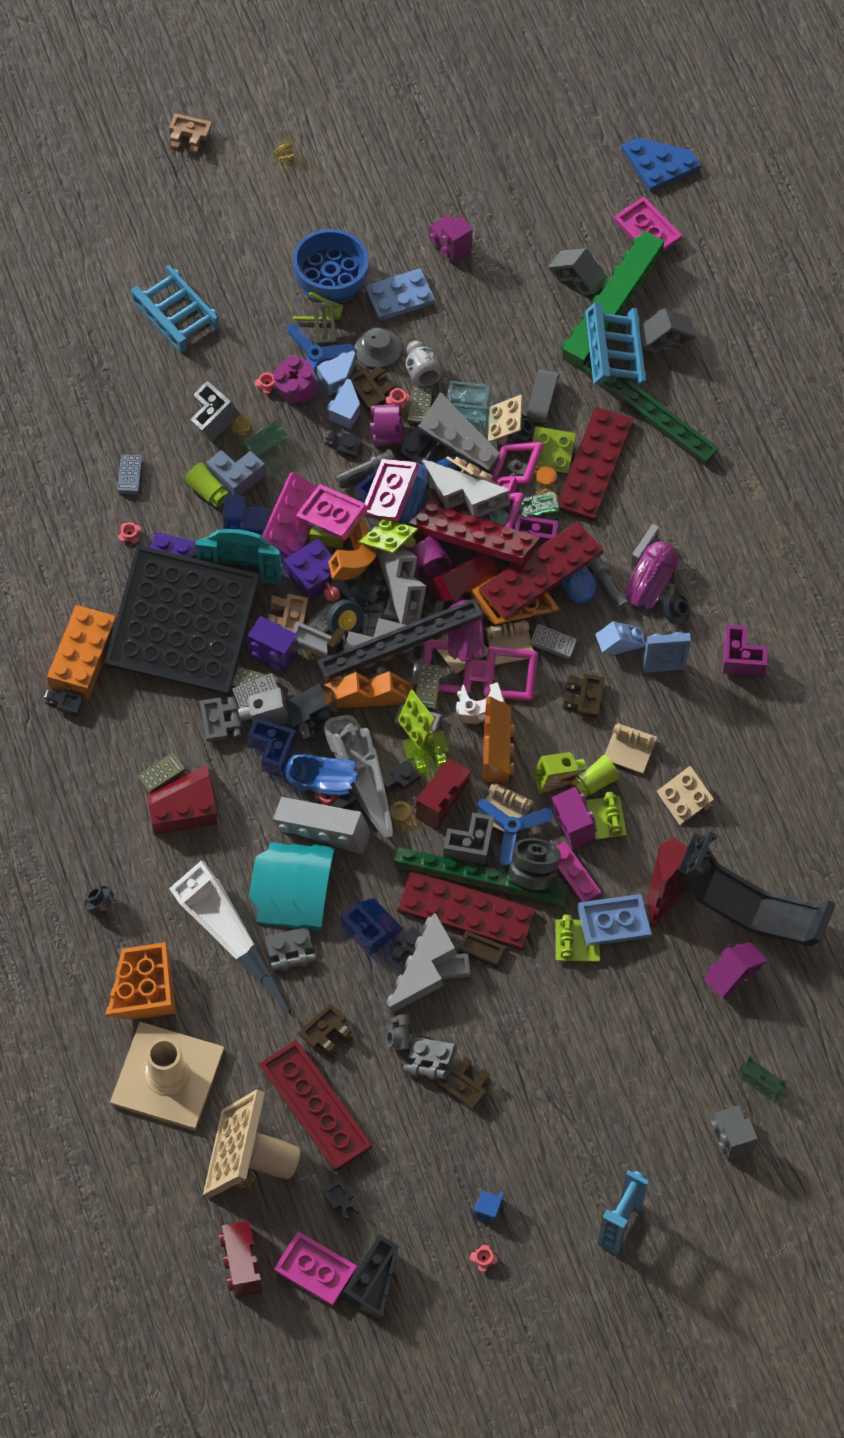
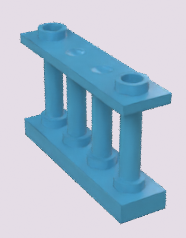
[131,265,219,354]
[585,302,646,387]
[597,1170,649,1255]

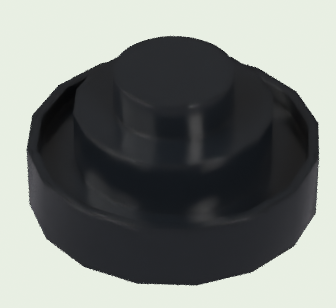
[510,414,535,443]
[663,594,690,625]
[83,885,114,915]

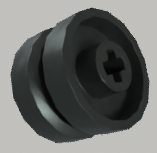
[509,838,561,890]

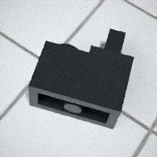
[286,683,338,743]

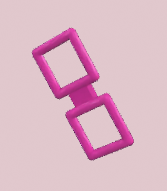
[478,442,543,529]
[423,640,538,701]

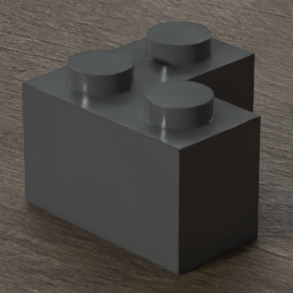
[548,248,608,295]
[639,308,697,353]
[190,381,240,442]
[443,813,494,866]
[710,1105,757,1161]

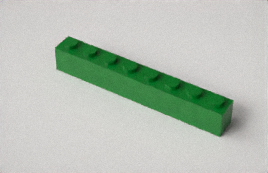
[561,230,664,369]

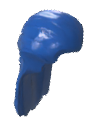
[400,462,430,525]
[561,567,596,604]
[285,754,359,795]

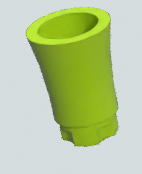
[184,462,230,508]
[571,755,620,797]

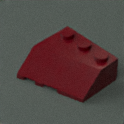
[147,765,218,835]
[647,836,688,927]

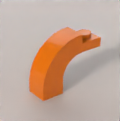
[328,519,378,580]

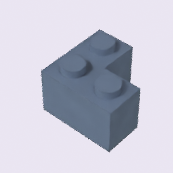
[206,450,265,500]

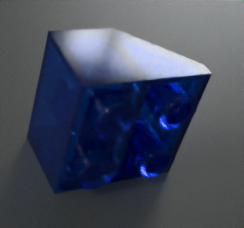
[341,898,403,957]

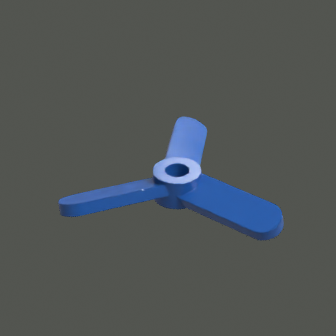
[287,324,355,372]
[477,799,553,867]

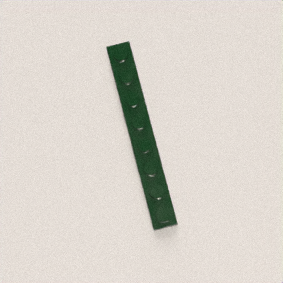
[582,359,719,465]
[393,847,568,906]

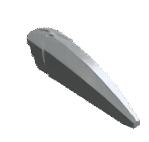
[323,715,393,839]

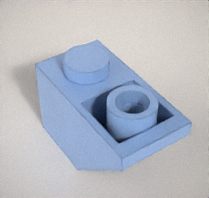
[317,351,355,395]
[327,379,360,430]
[595,621,646,655]

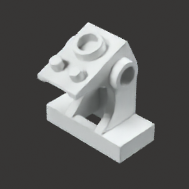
[456,682,506,724]

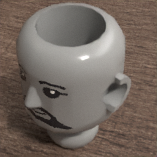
[406,341,442,387]

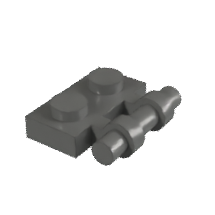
[200,697,243,742]
[265,927,316,972]
[403,1037,457,1080]

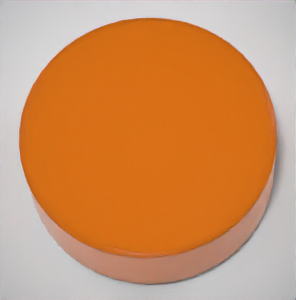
[536,466,557,488]

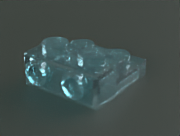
[447,381,490,423]

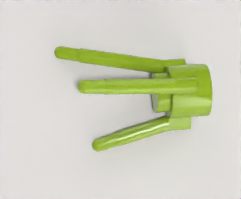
[293,292,344,323]

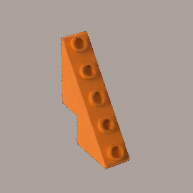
[325,671,414,708]

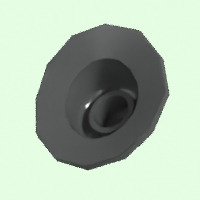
[354,327,402,368]

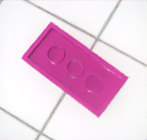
[262,472,317,558]

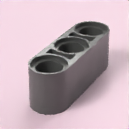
[526,369,559,424]

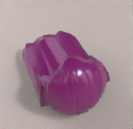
[624,541,680,609]
[447,599,484,662]

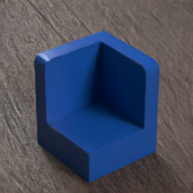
[473,1191,504,1224]

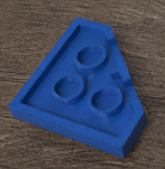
[621,137,701,192]

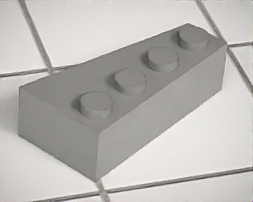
[419,392,499,473]
[273,797,371,855]

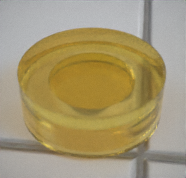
[231,414,251,435]
[390,801,412,824]

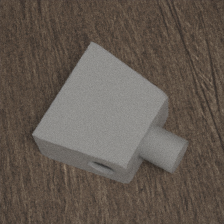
[238,688,291,728]

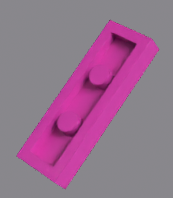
[556,842,601,902]

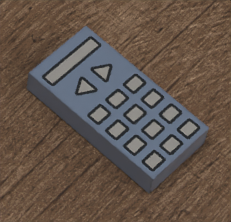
[117,454,142,495]

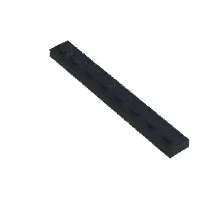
[318,598,484,681]

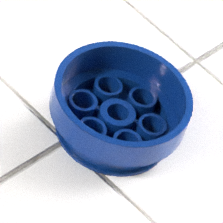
[293,229,369,303]

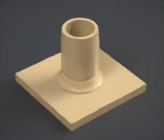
[110,1022,225,1131]
[203,1090,300,1197]

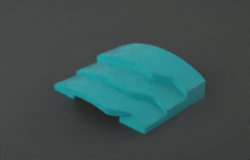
[196,529,283,585]
[249,842,335,932]

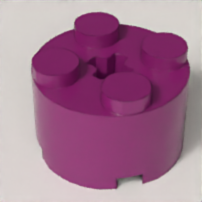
[273,355,318,404]
[371,404,404,446]
[406,536,452,582]

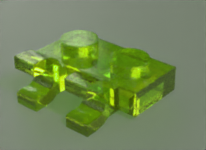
[402,731,449,774]

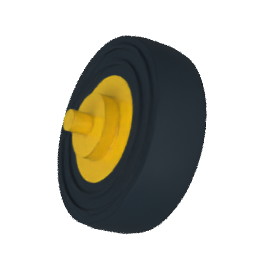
[326,600,363,638]

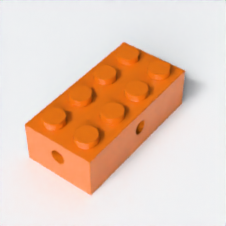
[47,605,116,699]

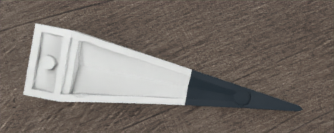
[169,861,291,1013]

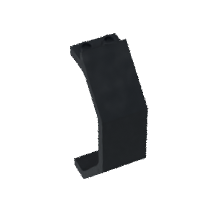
[678,831,836,946]

